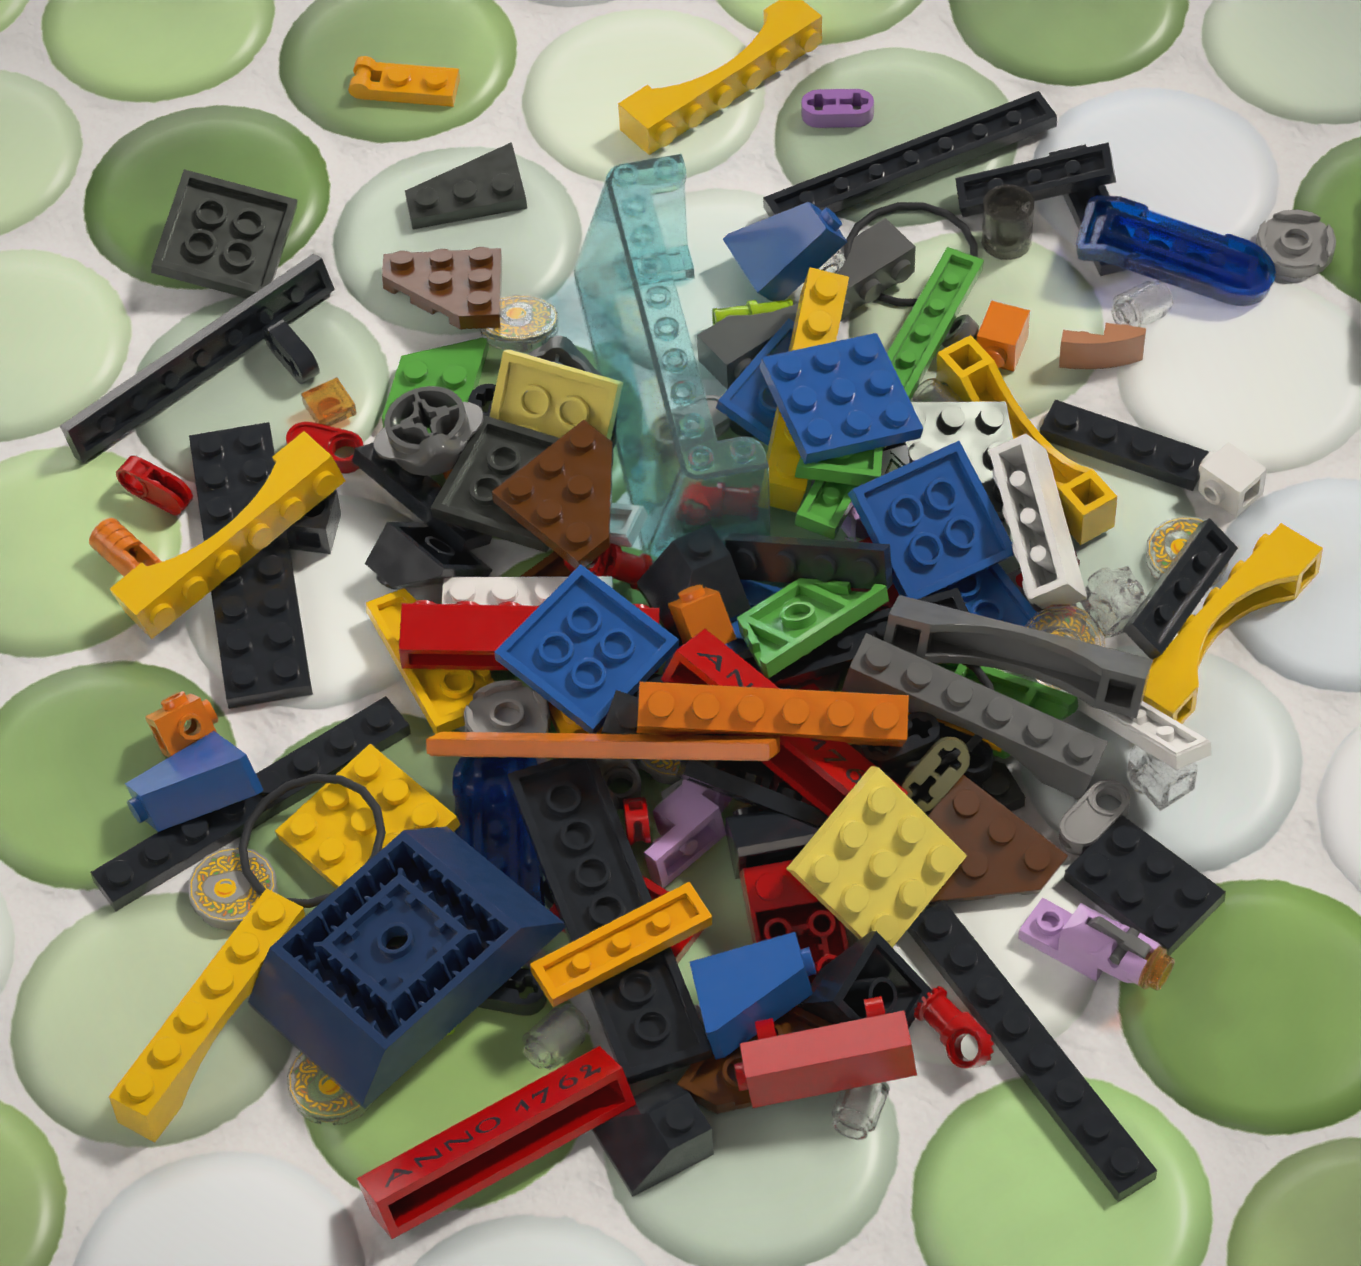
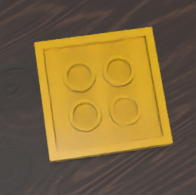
[275,744,461,889]

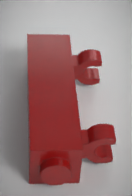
[734,996,917,1108]

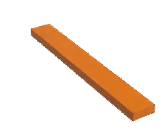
[426,732,780,761]

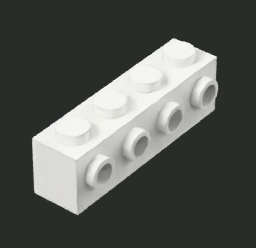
[989,434,1087,614]

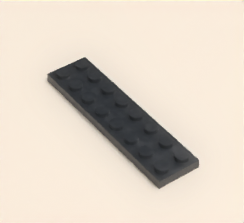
[189,422,313,709]
[507,758,712,1085]

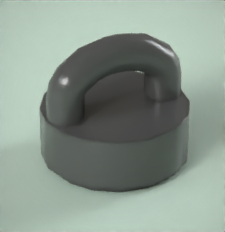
[942,314,979,348]

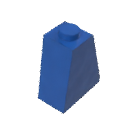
[723,202,847,302]
[125,731,264,832]
[690,932,817,1060]

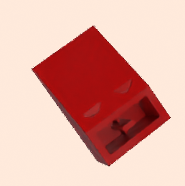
[739,860,849,985]

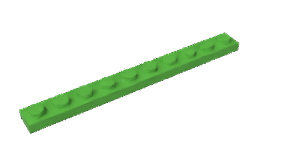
[795,247,984,540]

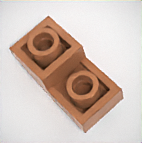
[1059,323,1146,369]

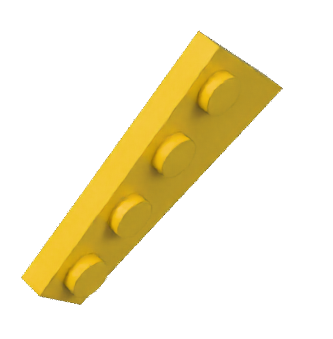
[366,588,495,734]

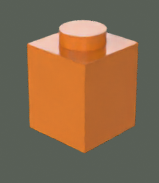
[977,301,1030,372]
[668,585,737,645]

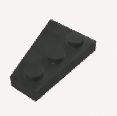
[405,142,527,229]

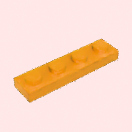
[530,882,712,1007]

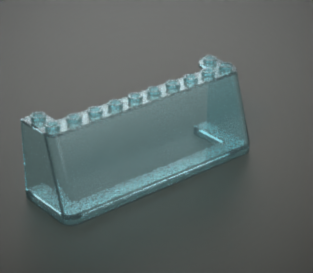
[574,154,771,563]

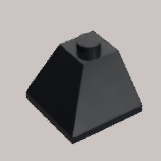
[364,522,493,590]
[637,524,751,646]
[725,806,819,879]
[799,931,932,1029]
[591,1079,714,1197]

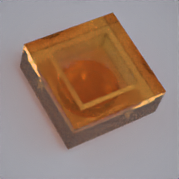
[301,377,357,426]

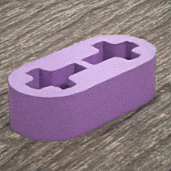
[801,89,874,128]

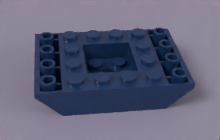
[248,826,566,1109]

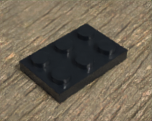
[1064,815,1226,958]

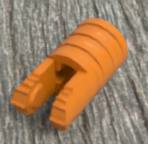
[89,518,162,576]

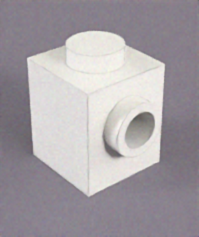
[1198,442,1267,518]

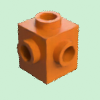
[145,691,218,757]

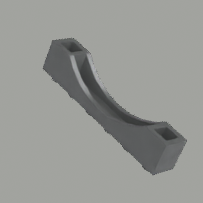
[697,218,916,389]
[883,595,1153,719]
[841,633,1108,799]

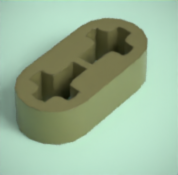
[901,737,970,812]

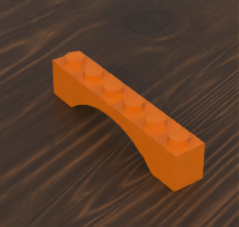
[637,681,909,747]

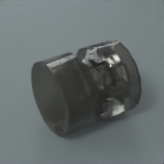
[981,185,1034,260]

